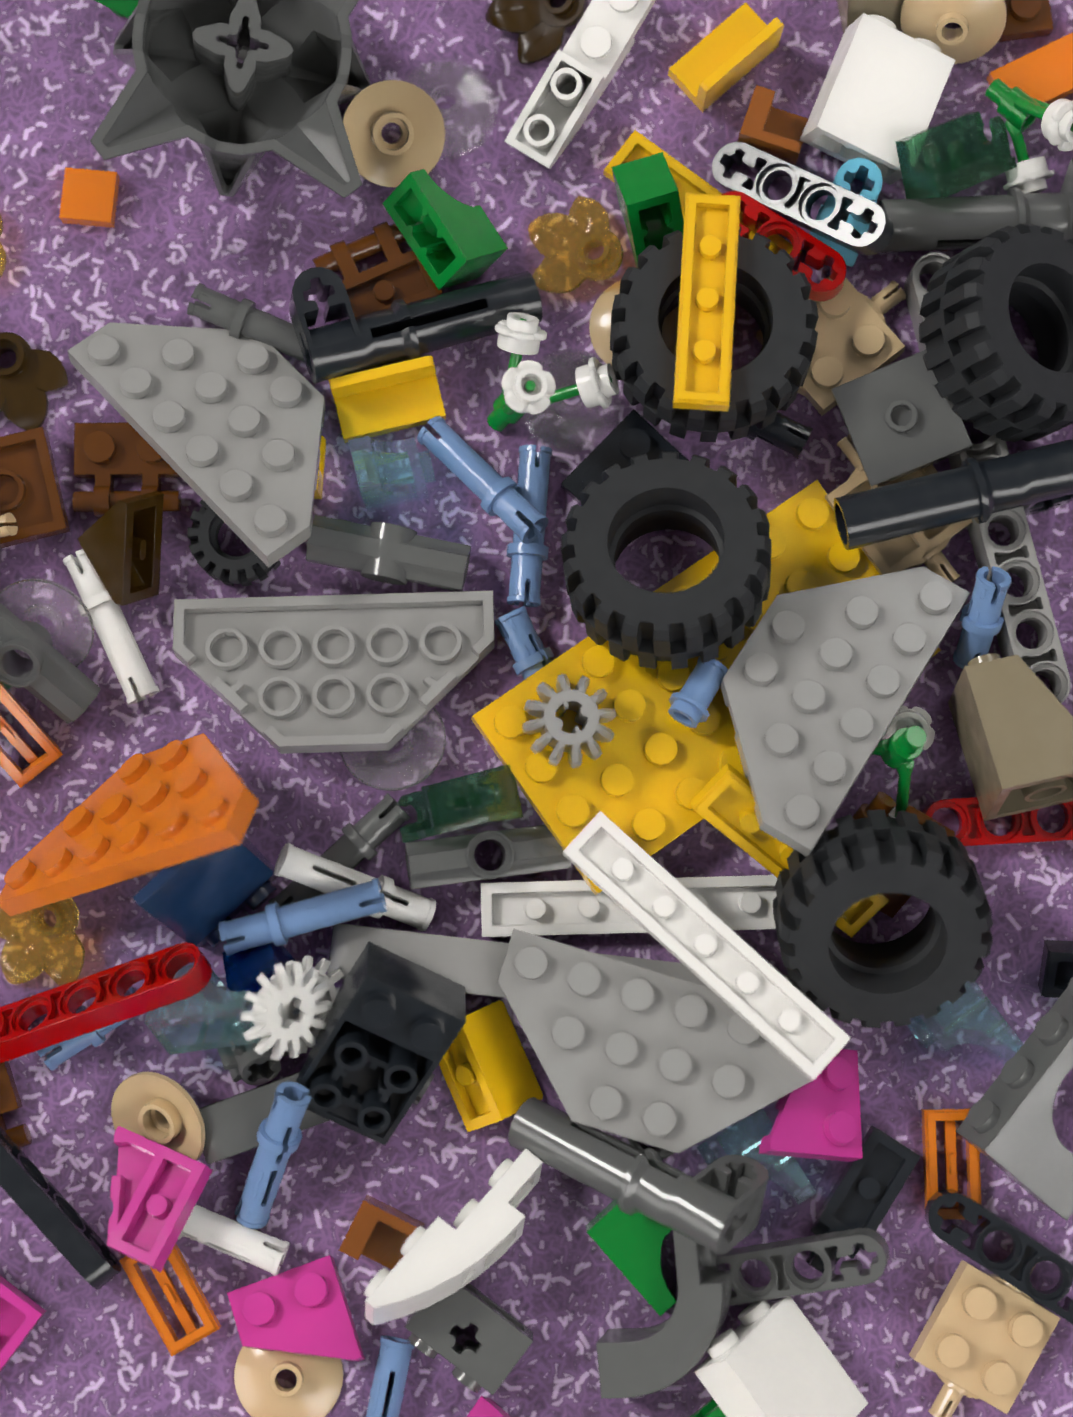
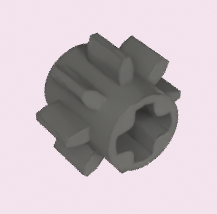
[217,1020,289,1085]

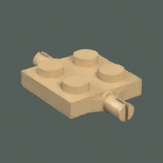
[756,275,906,416]
[824,435,973,582]
[909,1260,1060,1417]

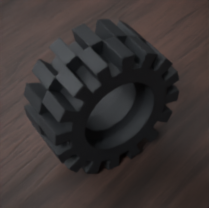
[187,500,281,586]

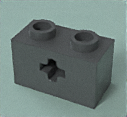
[405,1283,533,1395]

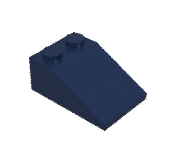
[132,835,278,948]

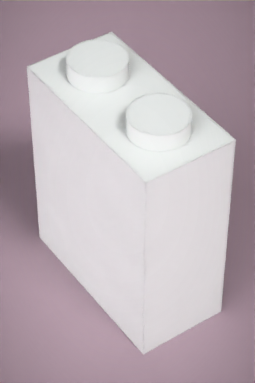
[800,13,955,185]
[694,1296,868,1417]

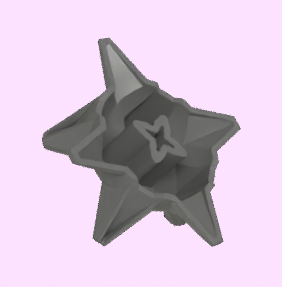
[90,0,371,198]

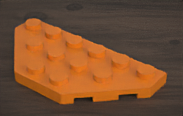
[0,733,260,917]

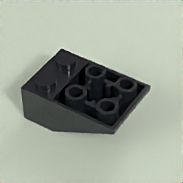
[296,941,466,1145]

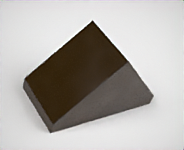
[77,491,164,606]

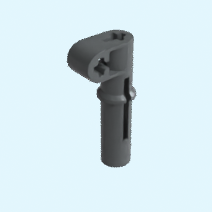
[876,158,1073,253]
[508,1097,769,1255]

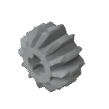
[522,674,616,768]

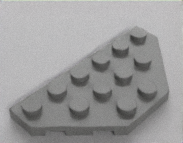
[67,322,325,568]
[721,566,970,857]
[172,590,495,754]
[497,929,817,1154]

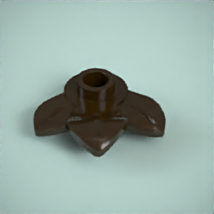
[485,0,587,64]
[0,332,69,431]

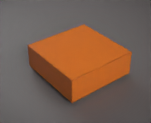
[59,167,120,228]

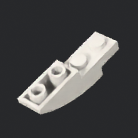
[505,0,656,170]
[364,1149,543,1325]

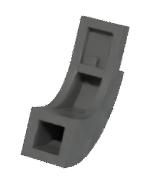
[596,1231,732,1399]

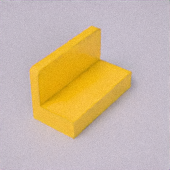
[668,2,784,112]
[328,355,446,443]
[439,1000,543,1132]

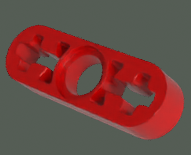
[722,191,846,302]

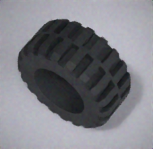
[919,223,1073,442]
[610,227,819,442]
[561,452,772,670]
[773,809,993,1028]

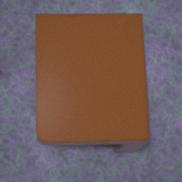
[738,85,808,165]
[339,1195,425,1270]

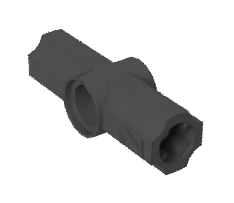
[305,515,471,592]
[0,603,101,724]
[405,825,572,890]

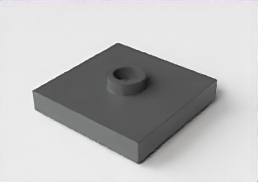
[832,350,973,489]

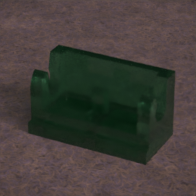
[895,111,1017,199]
[398,764,523,843]

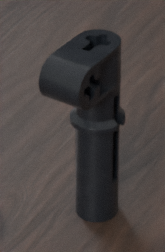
[289,267,543,384]
[833,439,1073,550]

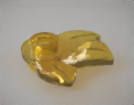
[528,196,624,293]
[0,898,85,986]

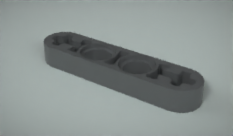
[677,1228,889,1306]

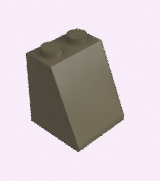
[948,653,1073,821]

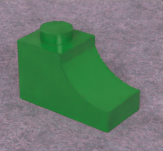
[612,152,684,268]
[382,169,508,290]
[585,1200,677,1316]

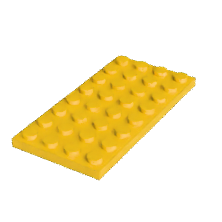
[471,480,941,895]

